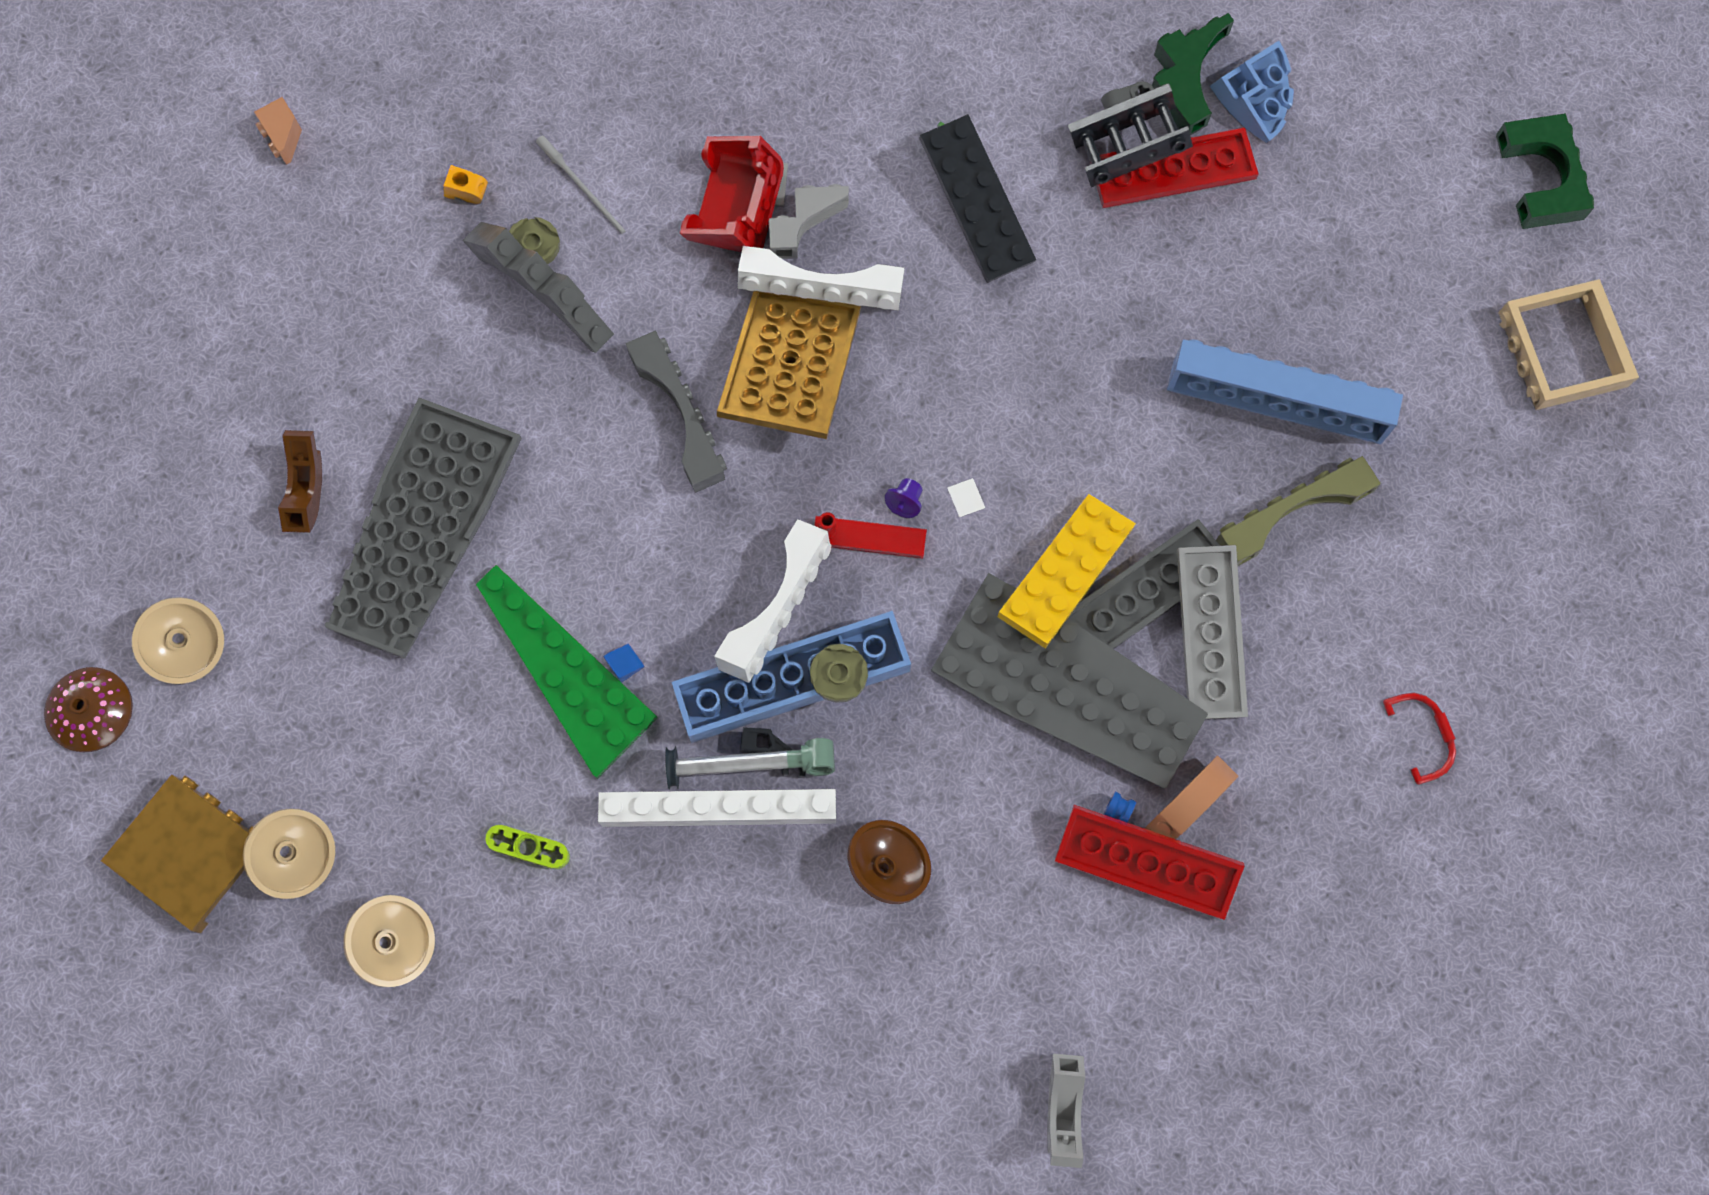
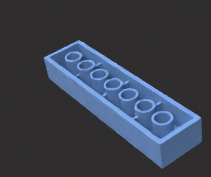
[1167,339,1403,444]
[672,611,911,743]

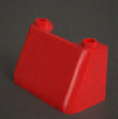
[680,136,784,253]

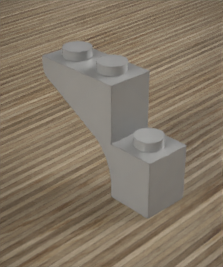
[769,184,849,259]

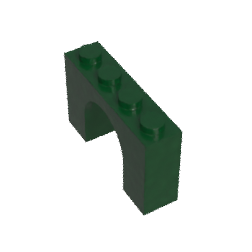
[1496,113,1594,229]

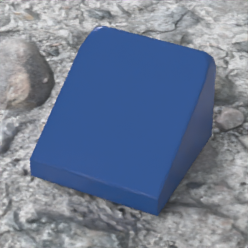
[603,643,645,683]

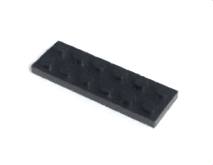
[919,114,1036,283]

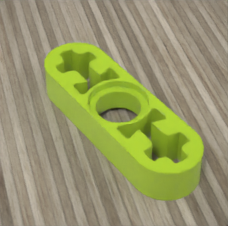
[485,825,570,870]

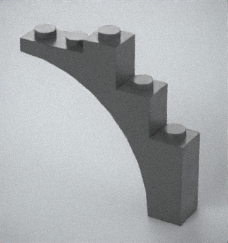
[462,222,614,353]

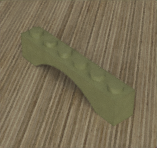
[1216,456,1381,566]

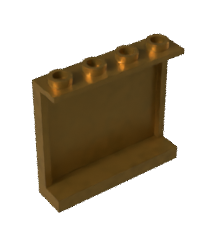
[101,774,253,933]

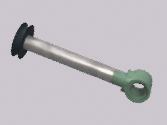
[665,738,835,790]

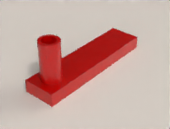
[814,512,927,559]

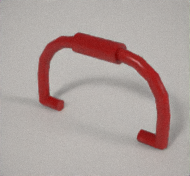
[1383,693,1456,785]

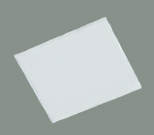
[948,478,985,517]

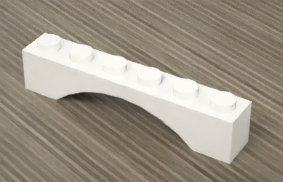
[738,246,904,310]
[714,519,831,683]

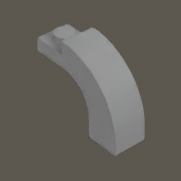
[1047,1054,1085,1168]

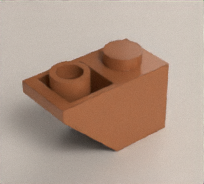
[254,97,302,165]

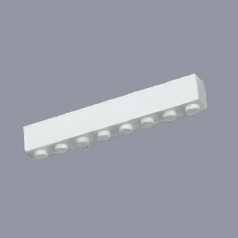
[598,789,836,827]

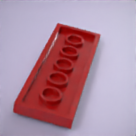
[1090,128,1259,208]
[1055,805,1245,920]

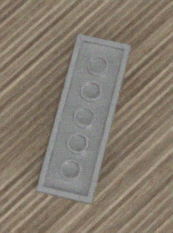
[1177,545,1248,719]

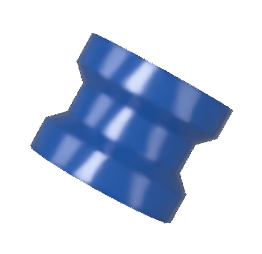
[1103,791,1136,822]

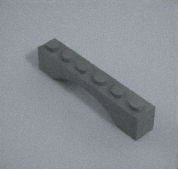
[625,330,727,493]

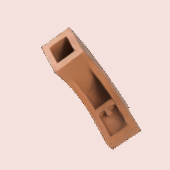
[1144,755,1238,839]

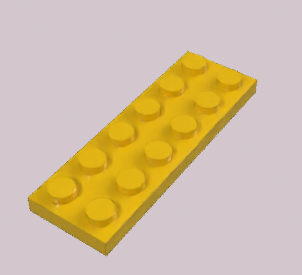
[997,494,1136,649]

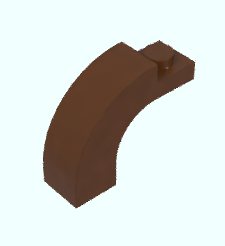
[278,430,322,533]

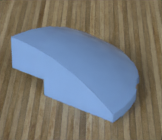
[1210,41,1294,143]

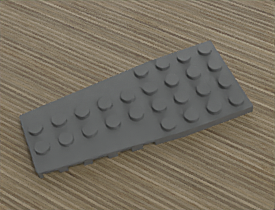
[325,397,522,659]
[931,573,1208,789]

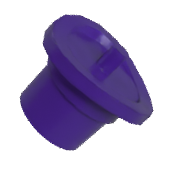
[885,478,923,518]

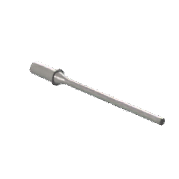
[536,135,626,234]

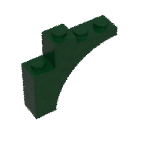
[1152,13,1234,135]

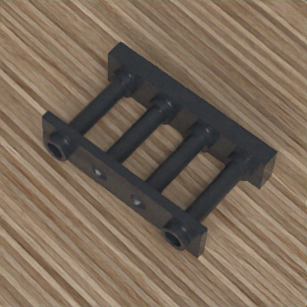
[1068,83,1193,188]

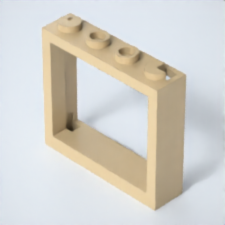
[1498,279,1639,410]

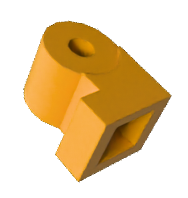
[443,165,488,204]

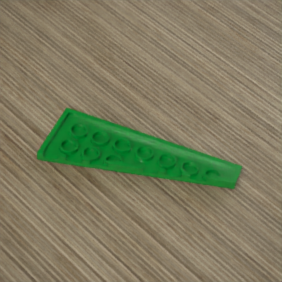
[476,565,658,779]

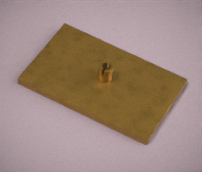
[717,291,861,439]

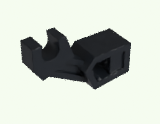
[740,727,806,778]

